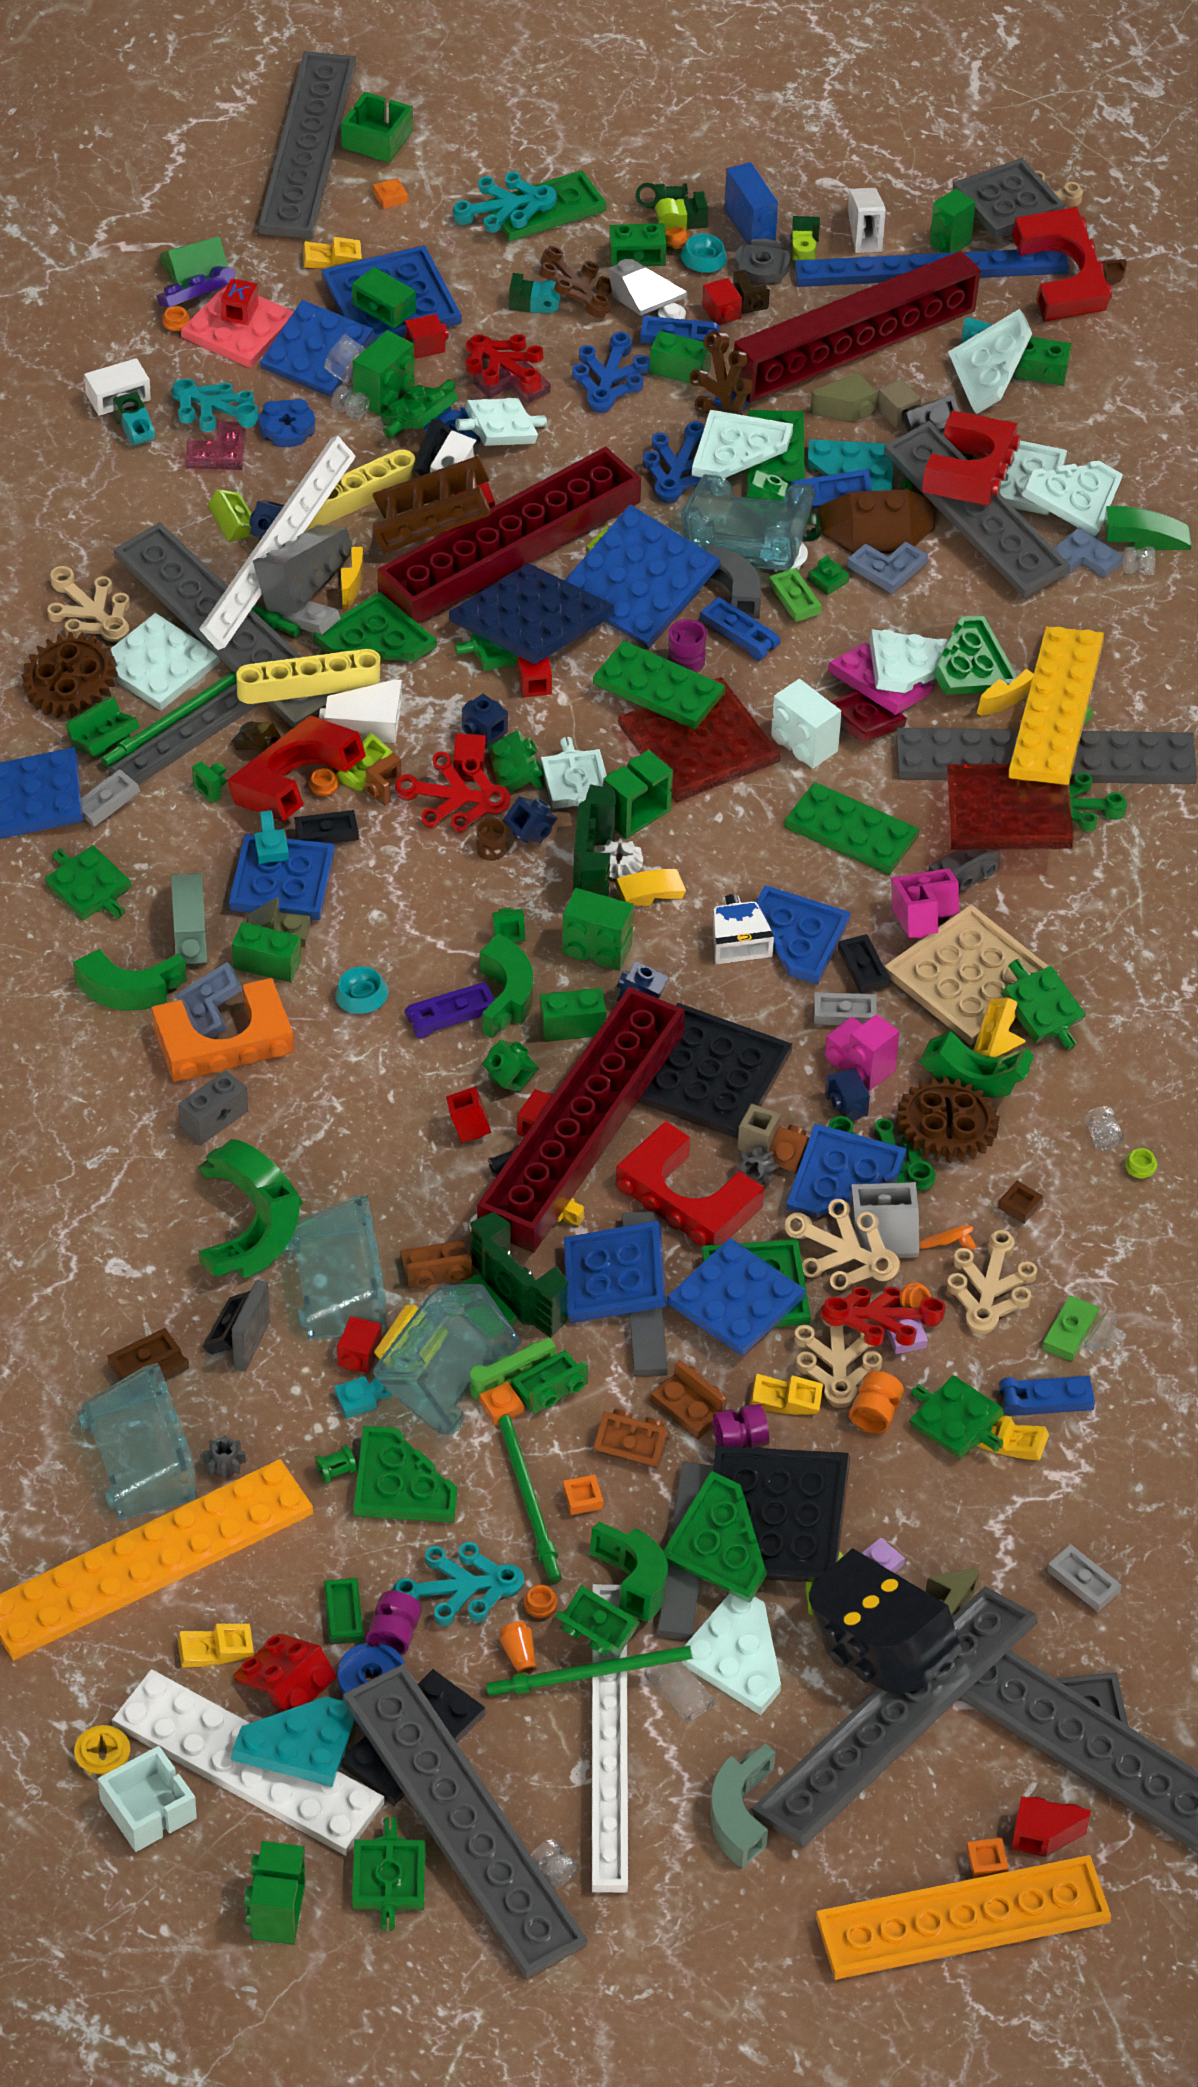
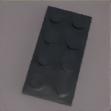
[341,1669,485,1806]

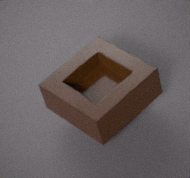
[998,1181,1043,1224]

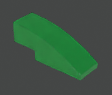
[1104,506,1191,550]

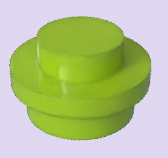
[1125,1148,1157,1178]

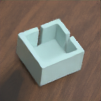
[771,678,841,769]
[98,1746,197,1852]

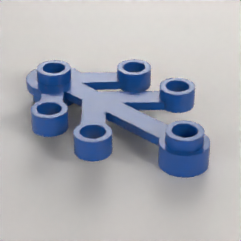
[572,332,650,413]
[642,421,713,503]

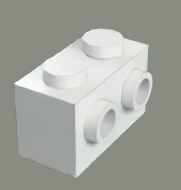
[84,358,151,416]

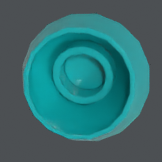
[680,233,727,273]
[335,966,389,1014]

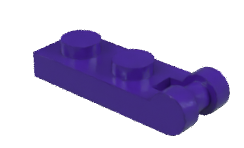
[156,266,235,307]
[404,982,495,1039]

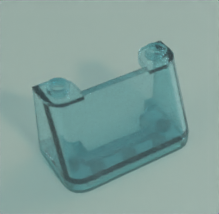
[681,474,814,571]
[286,1195,386,1340]
[373,1284,522,1435]
[77,1363,197,1521]

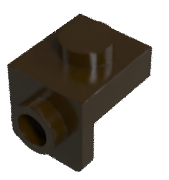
[732,270,770,314]
[231,721,281,754]

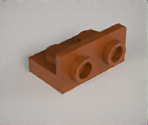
[400,1240,472,1289]
[650,1360,727,1440]
[593,1409,671,1469]

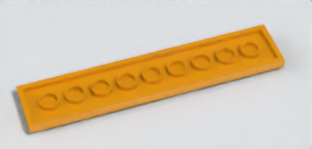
[0,1459,314,1661]

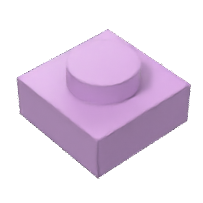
[886,1319,928,1354]
[862,1538,905,1573]

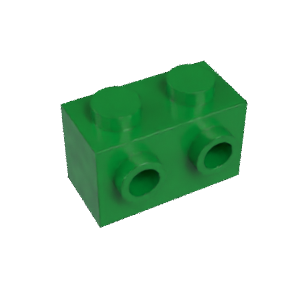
[930,188,976,253]
[609,223,666,267]
[352,267,416,329]
[649,331,712,384]
[1012,337,1072,386]
[231,922,301,982]
[539,988,606,1042]

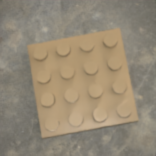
[884,904,1059,1045]

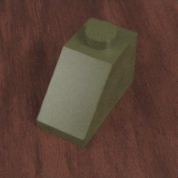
[810,372,877,422]

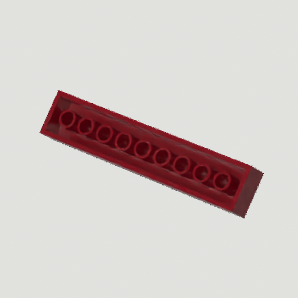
[734,250,981,403]
[377,446,641,624]
[477,987,685,1253]

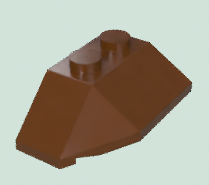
[819,489,935,554]

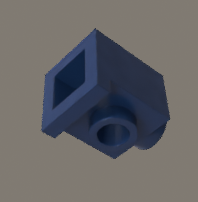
[825,1068,870,1121]

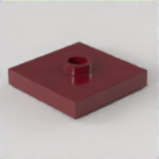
[830,691,907,744]

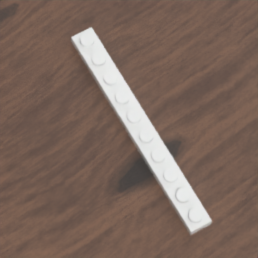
[199,436,356,650]
[592,1584,628,1893]

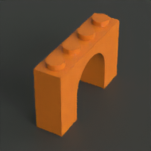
[152,978,294,1082]

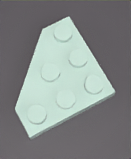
[948,309,1032,414]
[692,410,793,480]
[1021,461,1123,537]
[869,629,948,693]
[677,1593,781,1715]

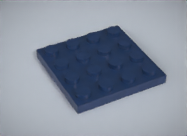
[449,563,614,664]

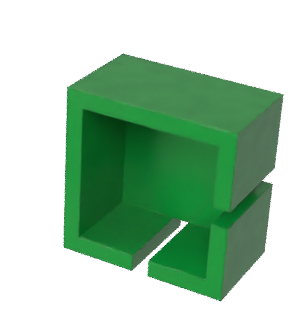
[341,91,413,163]
[353,330,415,415]
[603,750,673,839]
[562,888,634,970]
[244,1841,306,1945]

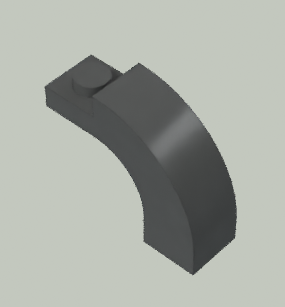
[706,545,762,619]

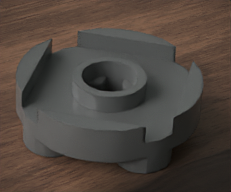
[735,238,790,285]

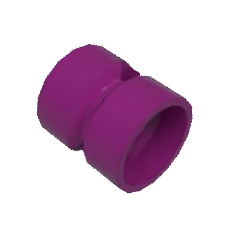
[668,619,706,673]
[712,1403,770,1448]
[366,1591,422,1655]

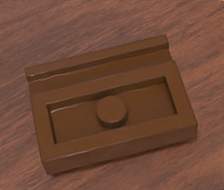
[107,1328,189,1397]

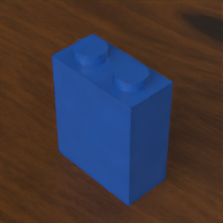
[724,162,778,245]

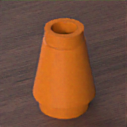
[499,1621,537,1674]

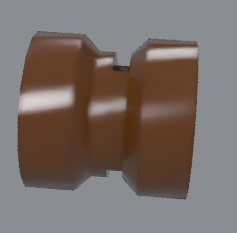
[476,818,507,861]

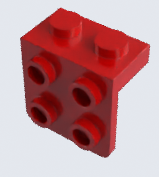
[234,1634,337,1713]

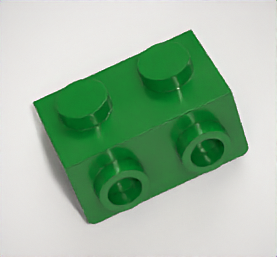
[65,696,140,756]
[488,730,544,793]
[511,1350,588,1414]
[555,1585,640,1657]

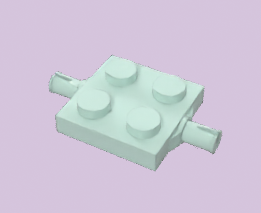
[455,398,547,446]
[541,737,607,809]

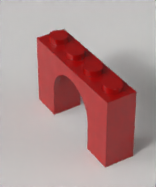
[1011,207,1112,322]
[922,410,1021,506]
[227,715,366,822]
[616,1121,764,1246]

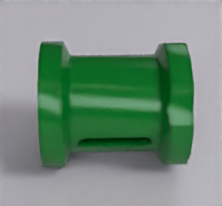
[314,1444,357,1484]

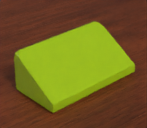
[208,490,253,542]
[335,732,393,792]

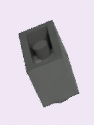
[178,1070,248,1145]

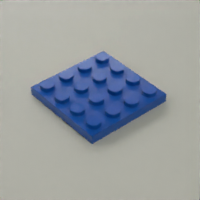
[321,245,462,346]
[564,504,721,649]

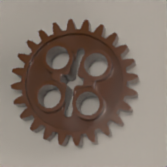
[21,632,118,719]
[896,1077,1000,1163]

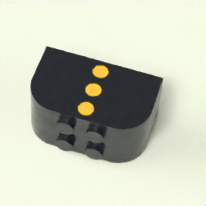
[809,1548,963,1694]

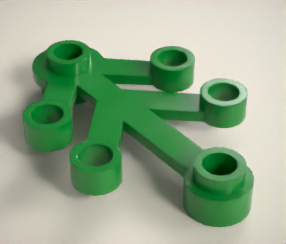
[1010,772,1127,832]
[828,1116,936,1191]

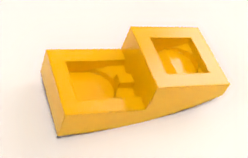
[302,237,362,269]
[341,547,363,609]
[977,669,1035,717]
[615,869,686,907]
[749,1374,823,1415]
[977,1416,1049,1461]
[177,1624,254,1668]

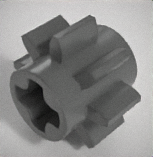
[737,1146,779,1185]
[203,1435,246,1479]

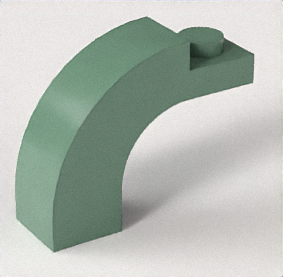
[171,872,207,964]
[710,1743,776,1869]

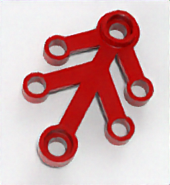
[465,334,544,393]
[395,751,511,833]
[820,1286,946,1346]

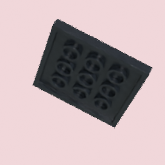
[638,1002,792,1139]
[713,1446,850,1582]

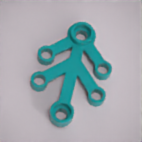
[452,171,557,233]
[171,378,259,432]
[392,1542,524,1626]

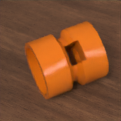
[849,1371,904,1434]

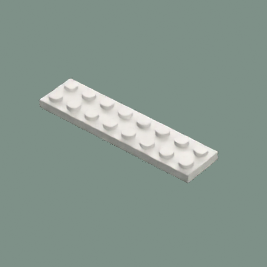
[112,1669,384,1856]

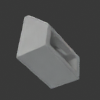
[849,1182,919,1258]

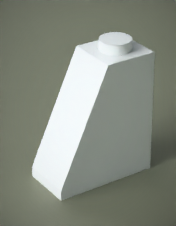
[847,188,886,253]
[319,679,402,743]

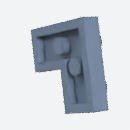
[1054,527,1124,579]
[847,541,928,594]
[175,962,243,1039]

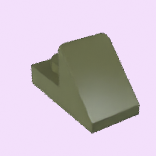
[247,897,310,947]
[926,1568,979,1617]

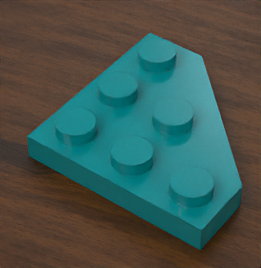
[808,439,893,491]
[231,1697,356,1787]

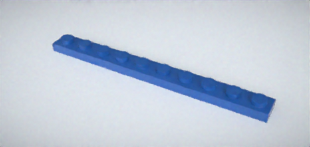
[795,249,1069,287]

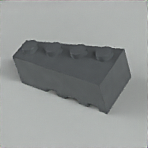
[253,525,353,613]

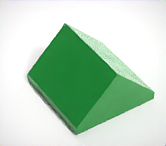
[160,236,228,286]

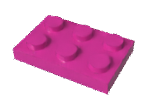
[827,642,933,715]

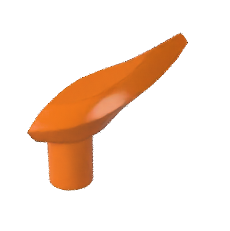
[919,1225,977,1250]

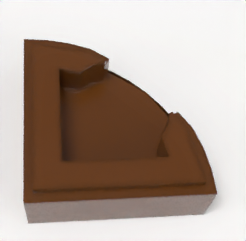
[1101,259,1127,285]

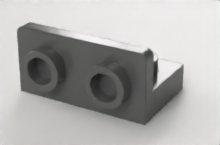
[928,840,1000,891]

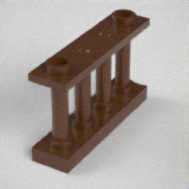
[373,455,491,553]

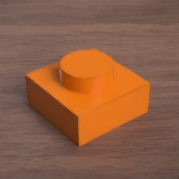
[373,178,408,209]
[479,1382,524,1426]
[563,1474,604,1515]
[966,1838,1009,1879]

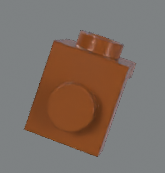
[365,752,401,806]
[769,1125,809,1174]

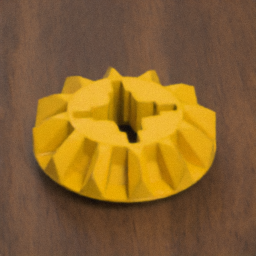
[74,1725,131,1776]

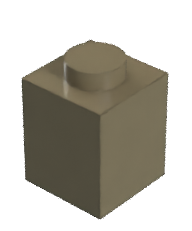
[877,379,921,429]
[738,1104,781,1153]

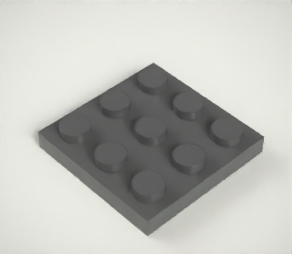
[953,158,1065,238]

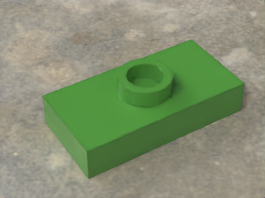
[769,568,822,622]
[1042,1295,1100,1362]

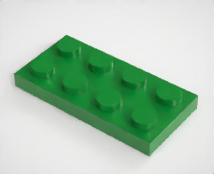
[485,170,607,242]
[747,410,805,498]
[593,640,725,730]
[784,781,920,875]

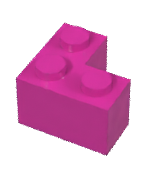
[891,868,959,938]
[824,1014,900,1091]

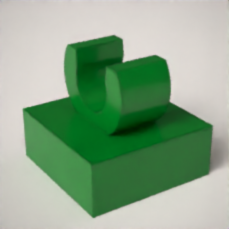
[808,555,849,596]
[192,761,227,803]
[491,907,526,943]

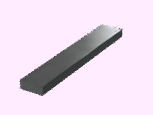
[108,684,261,785]
[622,1212,667,1377]
[658,1462,713,1641]

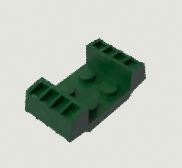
[573,784,616,897]
[470,1212,568,1338]

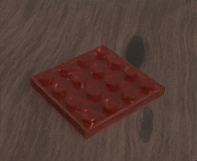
[618,677,781,803]
[947,764,1073,850]

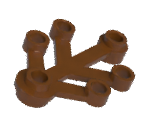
[539,246,612,318]
[690,331,753,415]

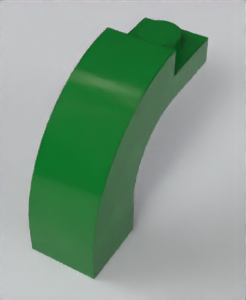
[480,933,533,1038]
[73,949,187,1010]
[919,1031,1034,1098]
[198,1139,303,1207]
[199,1180,300,1279]
[589,1521,668,1623]

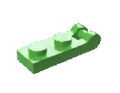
[470,1337,556,1400]

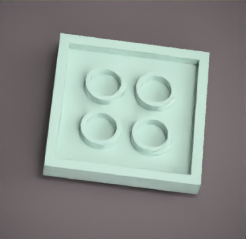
[976,441,1067,515]
[111,613,221,711]

